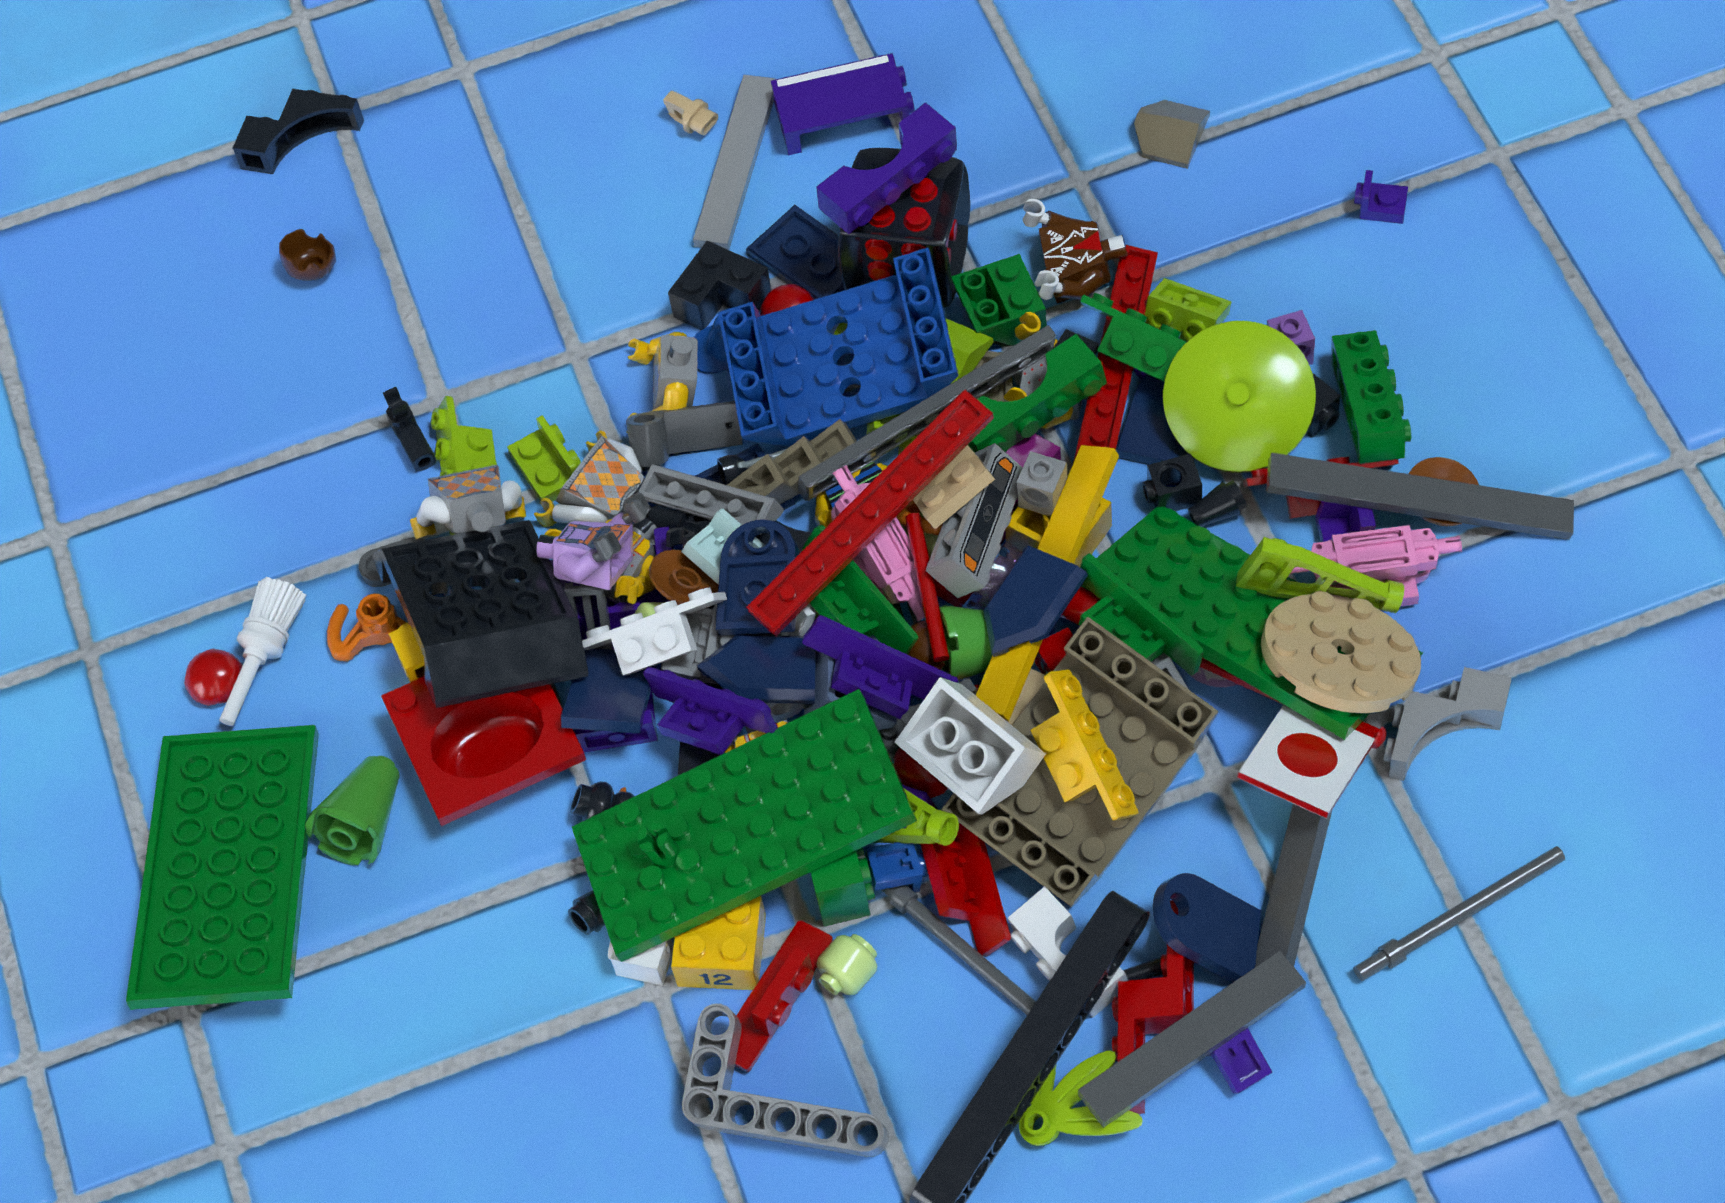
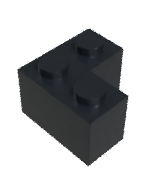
[668,240,772,330]

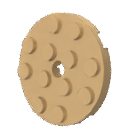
[1261,591,1421,713]

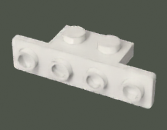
[582,587,727,675]

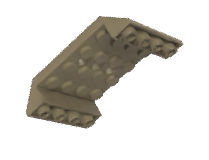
[942,617,1219,907]

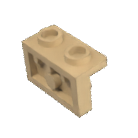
[913,445,995,529]

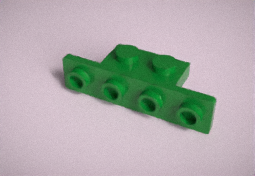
[1080,292,1187,382]
[802,525,918,655]
[1079,553,1204,676]

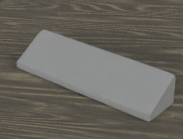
[638,464,784,535]

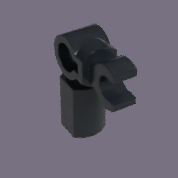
[383,387,437,471]
[648,505,711,548]

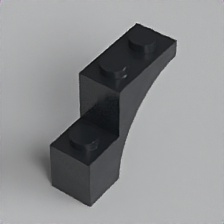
[232,88,364,174]

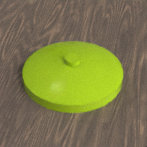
[1163,321,1316,473]

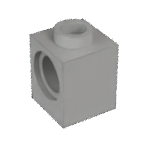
[1016,451,1067,517]

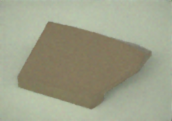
[1134,100,1210,169]

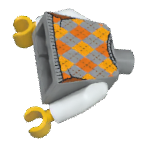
[534,430,652,527]
[410,465,526,540]

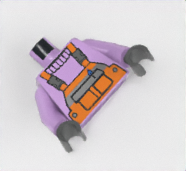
[537,492,649,590]

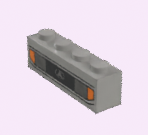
[925,443,1023,598]

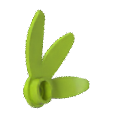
[1019,1051,1143,1146]

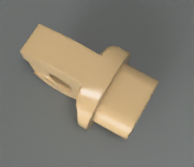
[663,90,718,136]

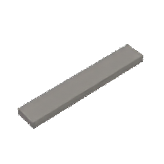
[693,75,776,250]

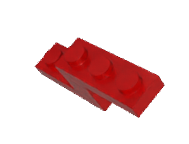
[1112,900,1194,1114]

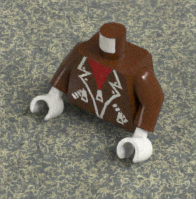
[1023,198,1128,303]

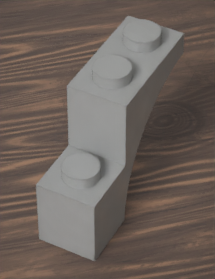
[1383,667,1512,781]

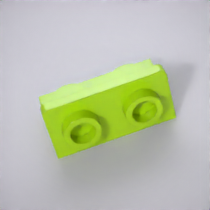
[1145,278,1232,342]
[507,415,581,502]

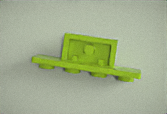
[431,396,497,535]

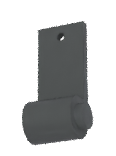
[626,401,743,471]

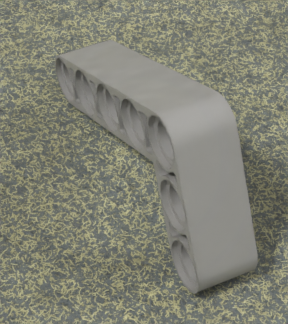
[682,1004,889,1157]

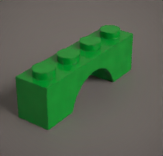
[968,334,1107,453]

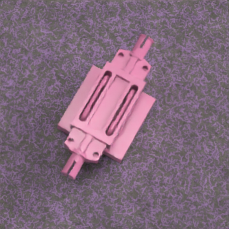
[831,465,925,621]
[1290,525,1462,606]

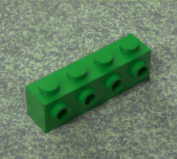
[1331,330,1411,464]

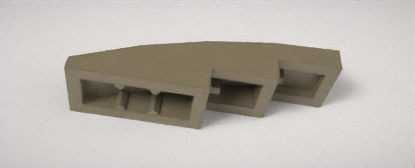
[727,419,857,504]

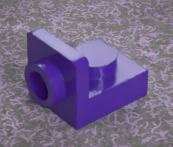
[1354,170,1408,224]
[1208,1028,1273,1094]

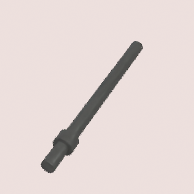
[1353,846,1565,981]
[881,885,1036,1015]

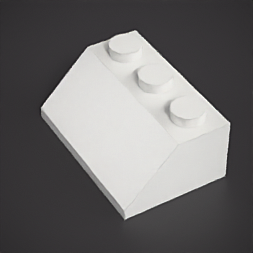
[894,677,1046,815]

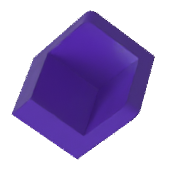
[1315,501,1376,542]

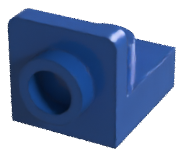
[865,842,927,893]

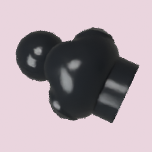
[571,781,635,822]

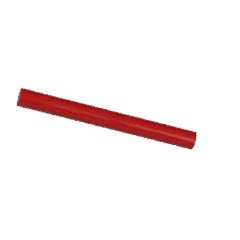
[905,513,949,662]

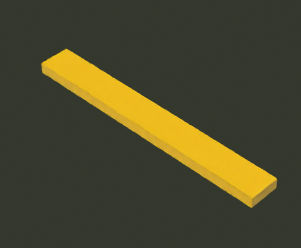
[976,445,1119,722]

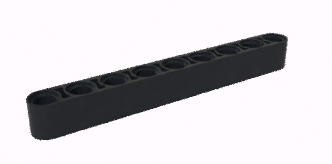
[909,891,1150,1203]

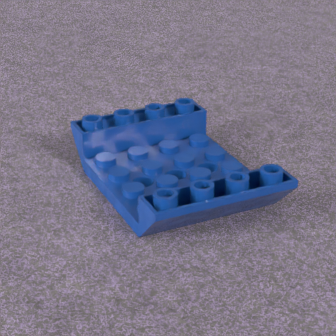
[718,248,959,446]

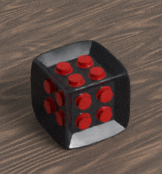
[838,148,970,308]

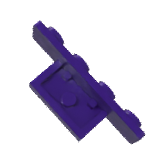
[802,615,958,719]
[643,667,778,755]

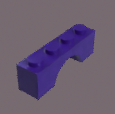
[816,102,957,235]

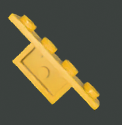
[1030,669,1138,821]

